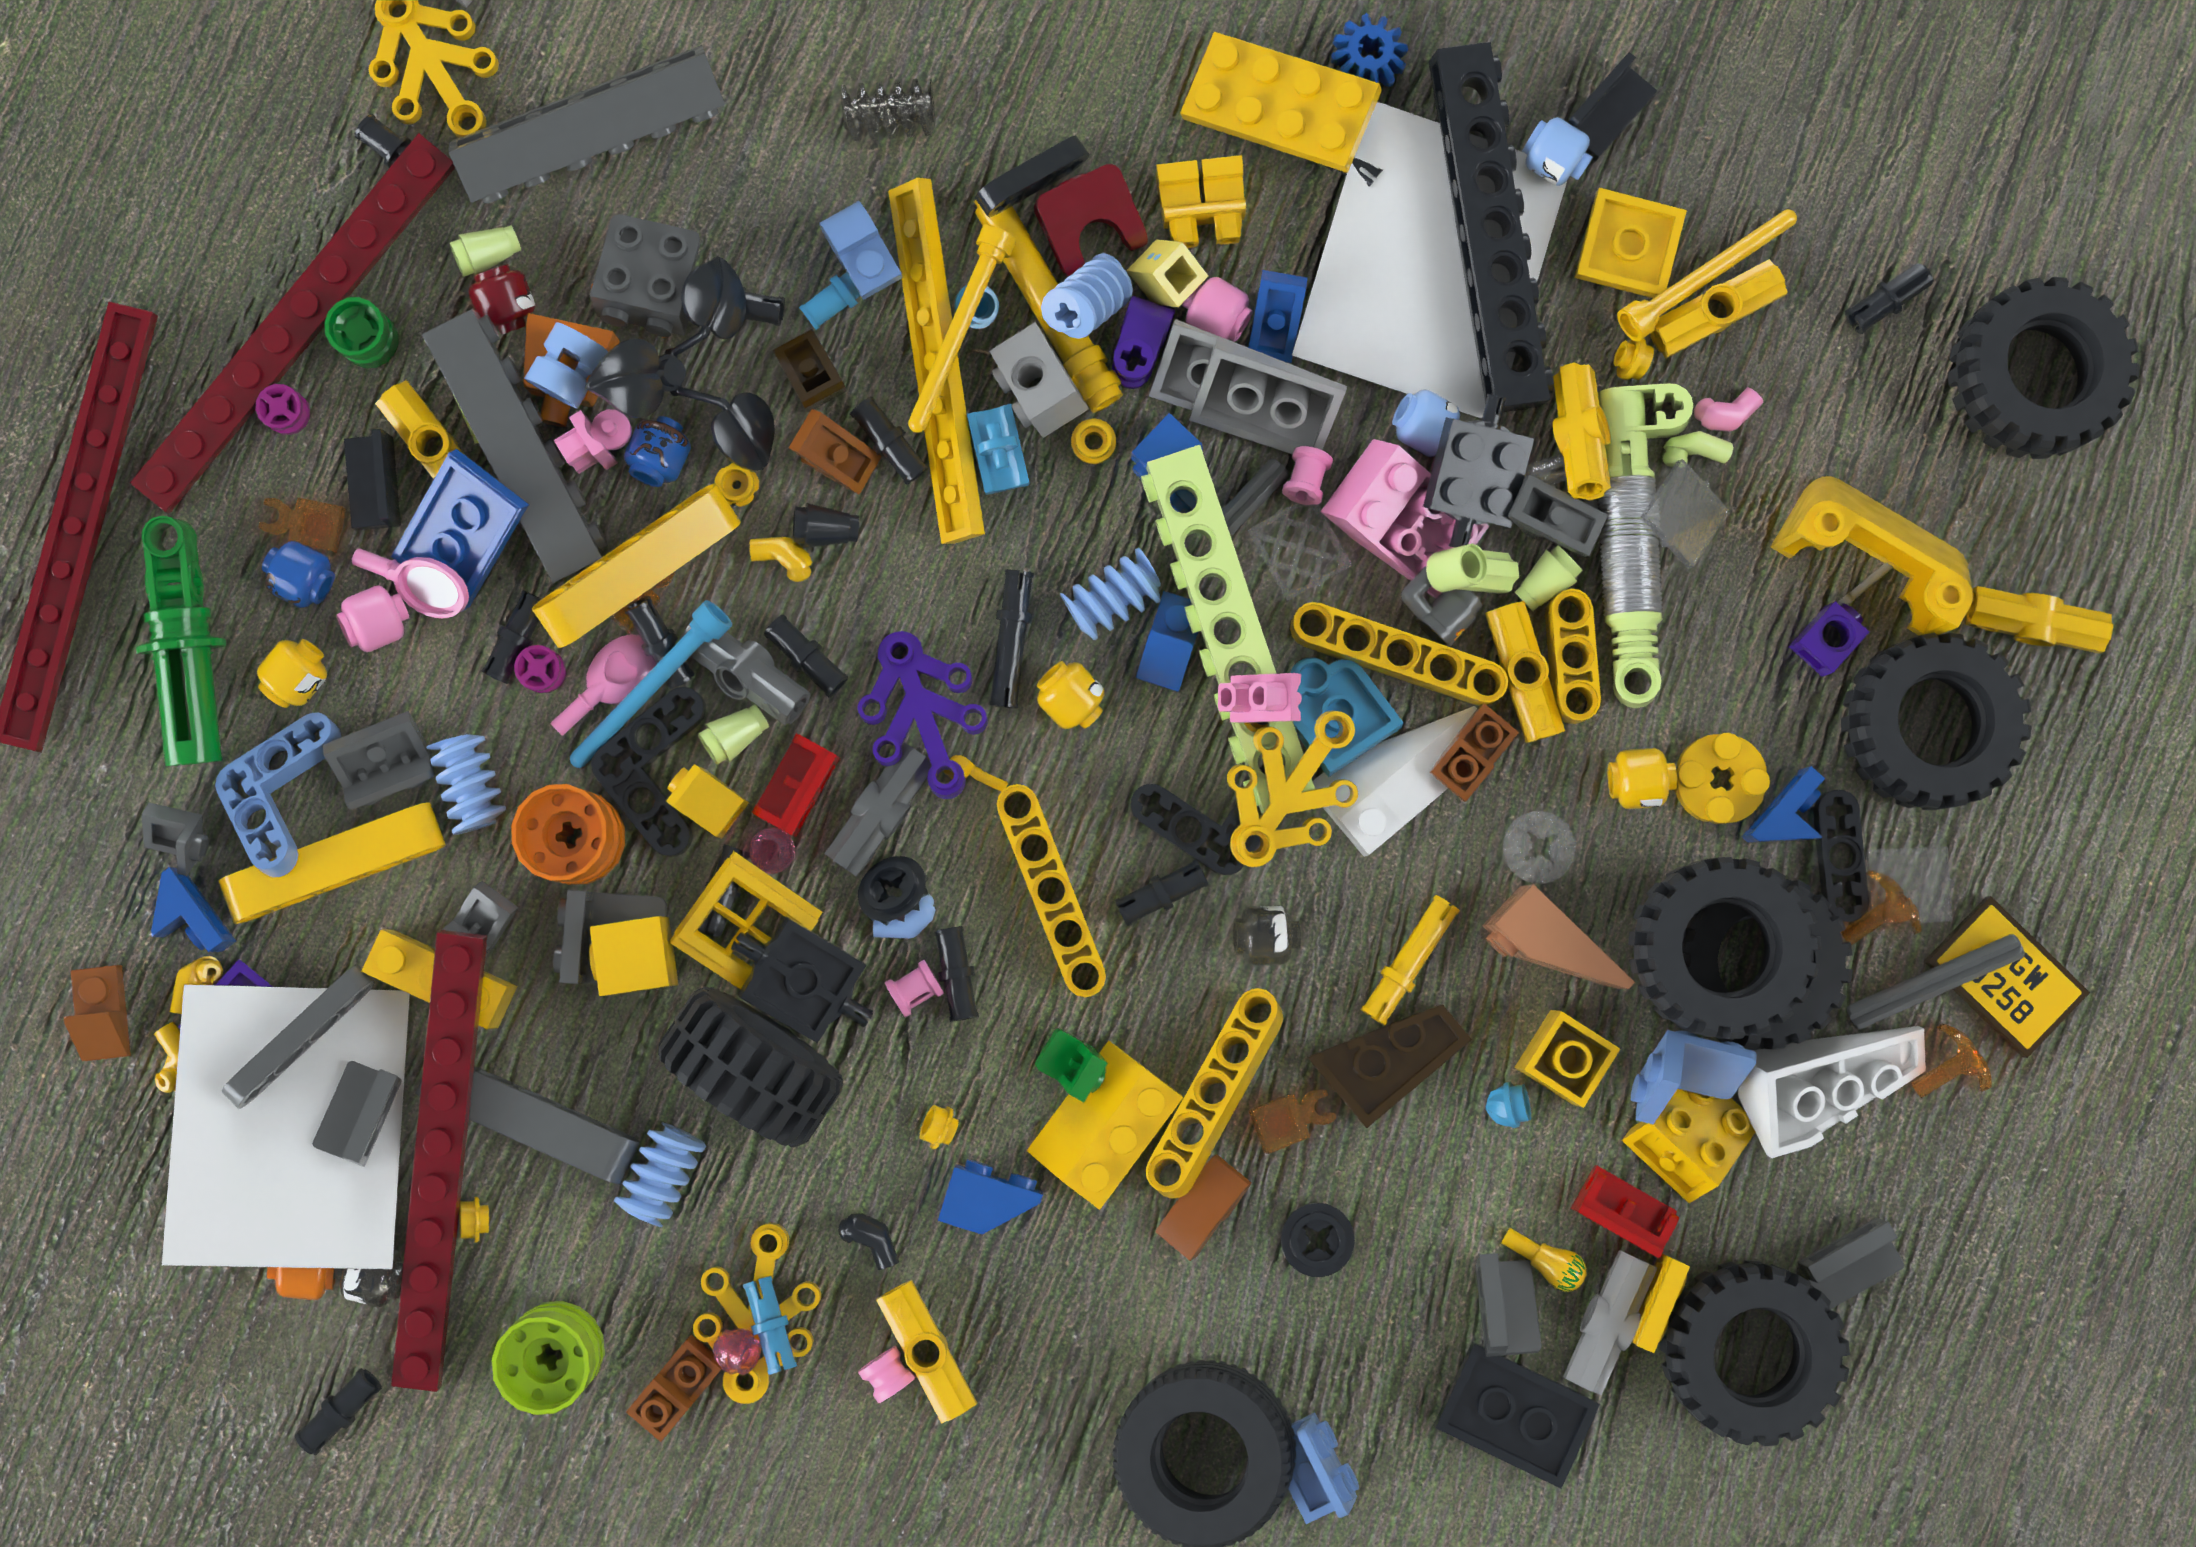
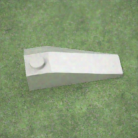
[1313,706,1477,857]
[1738,1026,1926,1158]

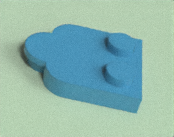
[1290,658,1404,778]

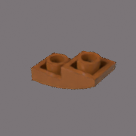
[1429,703,1519,802]
[1155,1154,1252,1261]
[626,1334,724,1442]

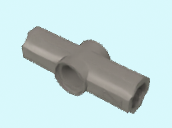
[1563,1250,1657,1395]

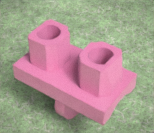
[554,409,632,474]
[1218,673,1302,723]

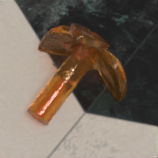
[1841,870,1922,945]
[1911,1024,1992,1098]

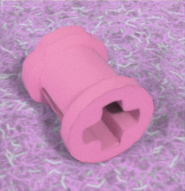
[1282,446,1333,505]
[884,960,944,1018]

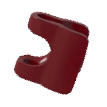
[1033,164,1148,278]

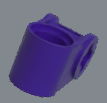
[1112,296,1175,389]

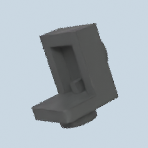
[142,803,209,876]
[442,881,518,954]

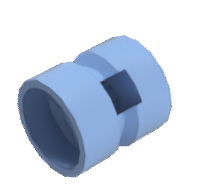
[524,322,608,409]

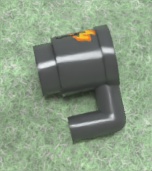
[1401,566,1483,647]

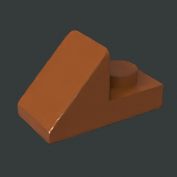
[789,409,882,495]
[63,965,131,1062]

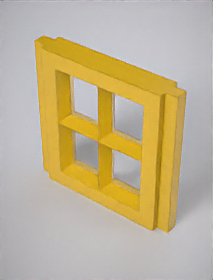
[669,851,823,990]

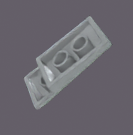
[1149,319,1347,454]

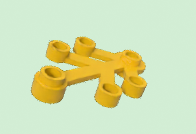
[368,0,499,138]
[1227,710,1358,867]
[693,1222,821,1404]

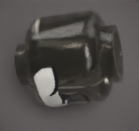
[1233,905,1301,966]
[333,1249,404,1308]

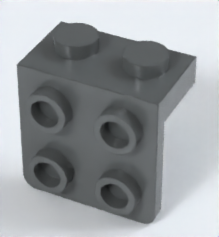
[590,214,701,337]
[553,890,667,984]

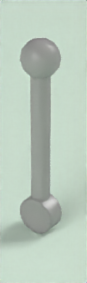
[1837,563,1893,605]

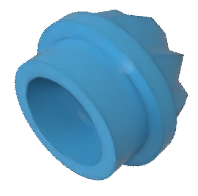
[954,285,999,329]
[1486,1082,1531,1128]

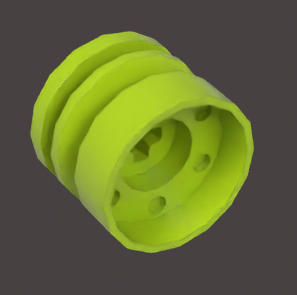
[492,1301,605,1415]

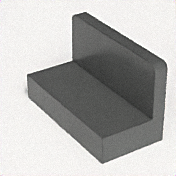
[312,1061,402,1167]
[1797,1218,1904,1309]
[1475,1253,1542,1357]

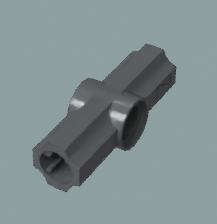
[679,624,811,725]
[825,742,932,877]

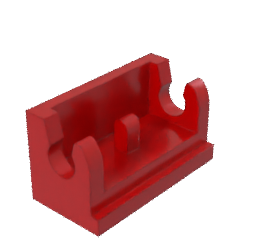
[751,733,841,837]
[1571,1165,1679,1258]

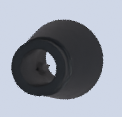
[793,503,859,548]

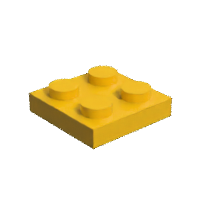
[1574,188,1687,298]

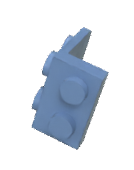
[1631,1030,1757,1124]
[1288,1412,1359,1524]

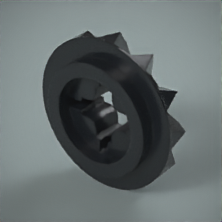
[858,856,929,926]
[1281,1203,1355,1277]

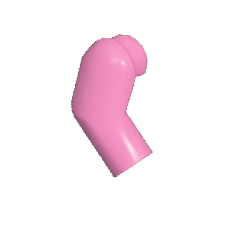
[1694,387,1763,432]

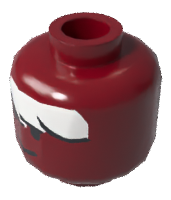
[468,264,535,335]

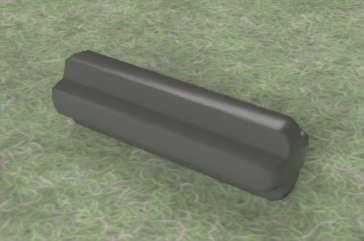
[1222,459,1288,536]

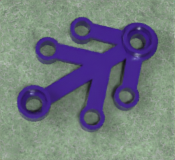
[858,631,988,799]

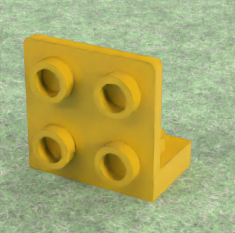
[1621,1089,1756,1203]

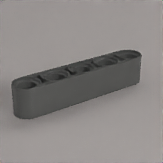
[415,1065,640,1184]

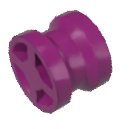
[255,384,310,435]
[514,645,566,694]

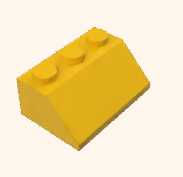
[1026,1040,1183,1210]

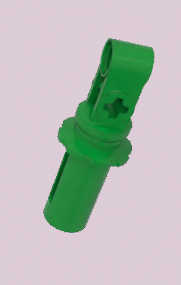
[136,516,227,767]

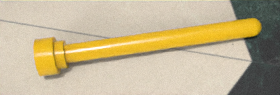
[1617,209,1797,341]
[908,224,1016,433]

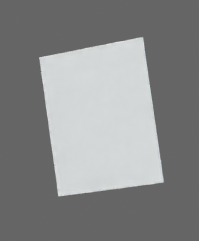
[1292,102,1567,419]
[162,985,410,1269]

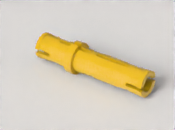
[1360,895,1460,1026]

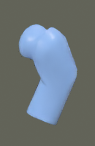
[873,894,936,939]

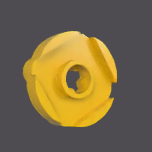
[1675,733,1770,824]

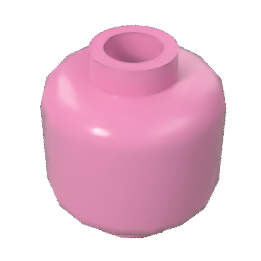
[1182,277,1253,342]
[336,585,409,652]

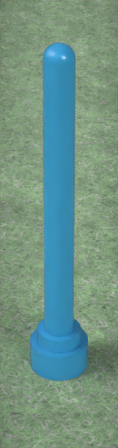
[570,600,732,768]

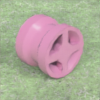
[858,1346,917,1403]

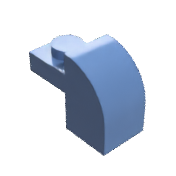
[819,201,903,300]

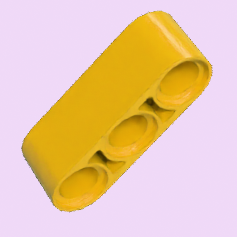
[1545,589,1601,724]

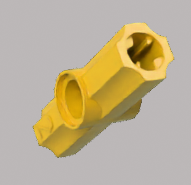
[1650,259,1788,358]
[1553,362,1611,501]
[375,380,465,479]
[1965,586,2114,654]
[1485,601,1565,743]
[876,1279,977,1424]

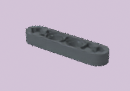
[222,965,375,1109]

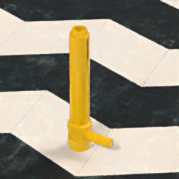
[974,200,1123,413]

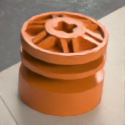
[511,784,625,885]

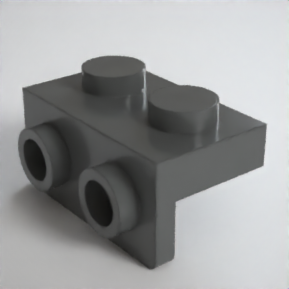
[323,711,434,810]

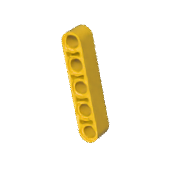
[532,483,741,648]
[1290,602,1508,706]
[997,784,1106,997]
[218,802,446,924]
[1146,988,1283,1199]

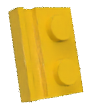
[1632,1253,1690,1353]

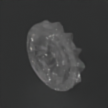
[1503,811,1577,884]

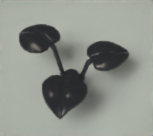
[585,256,775,471]

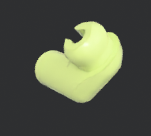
[1663,431,1733,468]

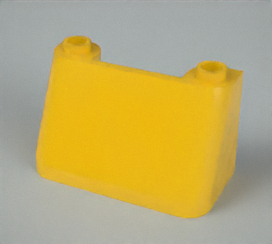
[1770,476,1973,635]

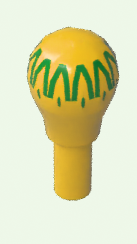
[1501,1228,1587,1292]

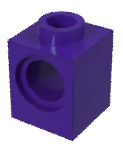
[1788,601,1869,677]

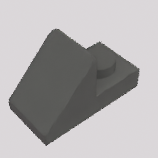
[1508,475,1608,557]

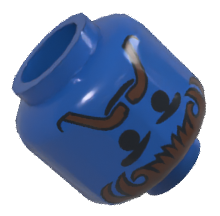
[624,416,691,487]
[262,541,335,608]

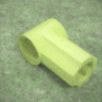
[1426,544,1519,594]

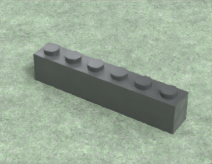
[448,45,725,203]
[422,309,608,583]

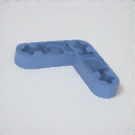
[215,712,341,877]

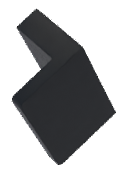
[1568,52,1657,162]
[344,428,401,531]

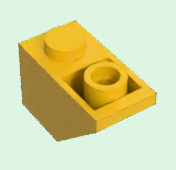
[666,764,749,839]

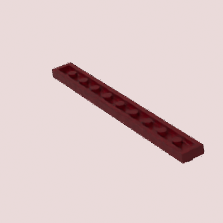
[130,133,455,513]
[0,302,158,753]
[391,930,488,1392]

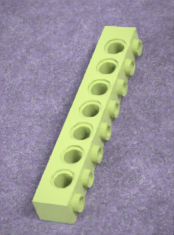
[1141,445,1315,814]

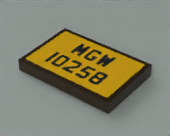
[1924,896,2090,1058]

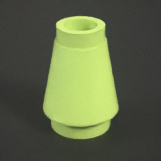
[449,225,521,277]
[1514,545,1583,611]
[698,704,769,765]

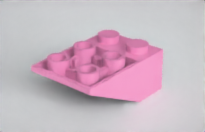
[1320,439,1489,598]

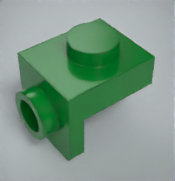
[1035,1028,1108,1102]

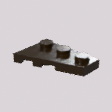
[1307,1004,1472,1128]

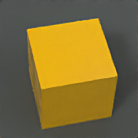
[589,916,679,996]
[1514,1010,1620,1108]

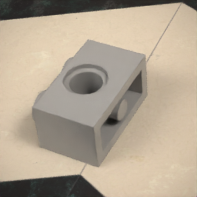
[989,322,1089,438]

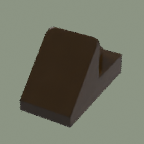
[773,329,846,413]

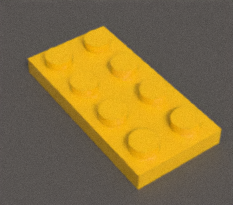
[1180,32,1382,173]

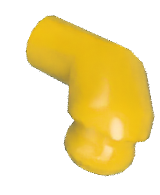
[749,537,812,582]

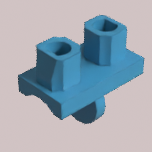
[967,404,1030,495]

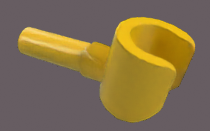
[943,755,1008,792]

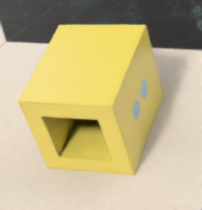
[1126,239,1208,308]

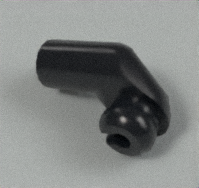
[838,1213,899,1270]

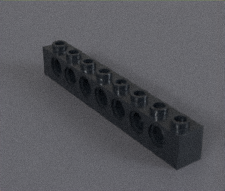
[1429,42,1554,413]

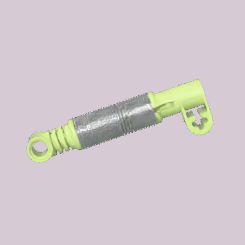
[1598,383,1693,708]

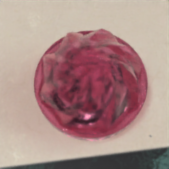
[749,828,795,874]
[713,1328,762,1375]

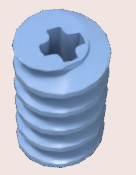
[1041,253,1133,339]
[1060,547,1161,640]
[426,734,506,835]
[614,1122,706,1227]

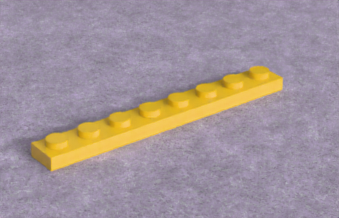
[888,178,985,544]

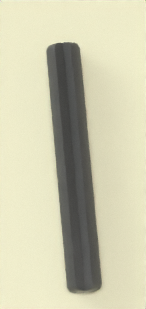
[1847,934,2025,1029]

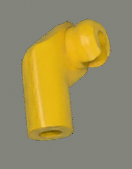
[169,956,223,1014]
[154,1022,180,1093]

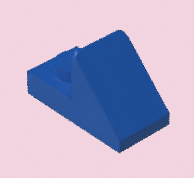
[1248,270,1307,363]
[1136,591,1198,692]
[1741,766,1825,843]
[151,867,236,952]

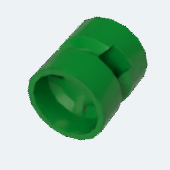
[325,297,399,368]

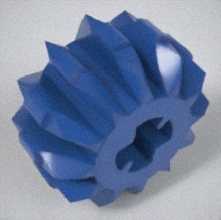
[1331,13,1408,87]

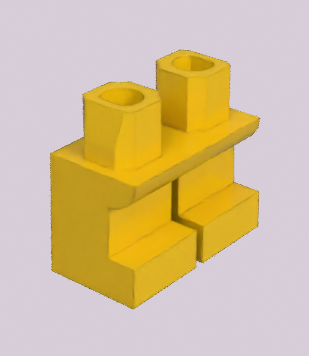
[1155,155,1246,249]

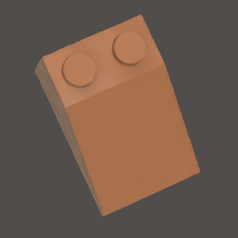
[1482,884,1635,989]

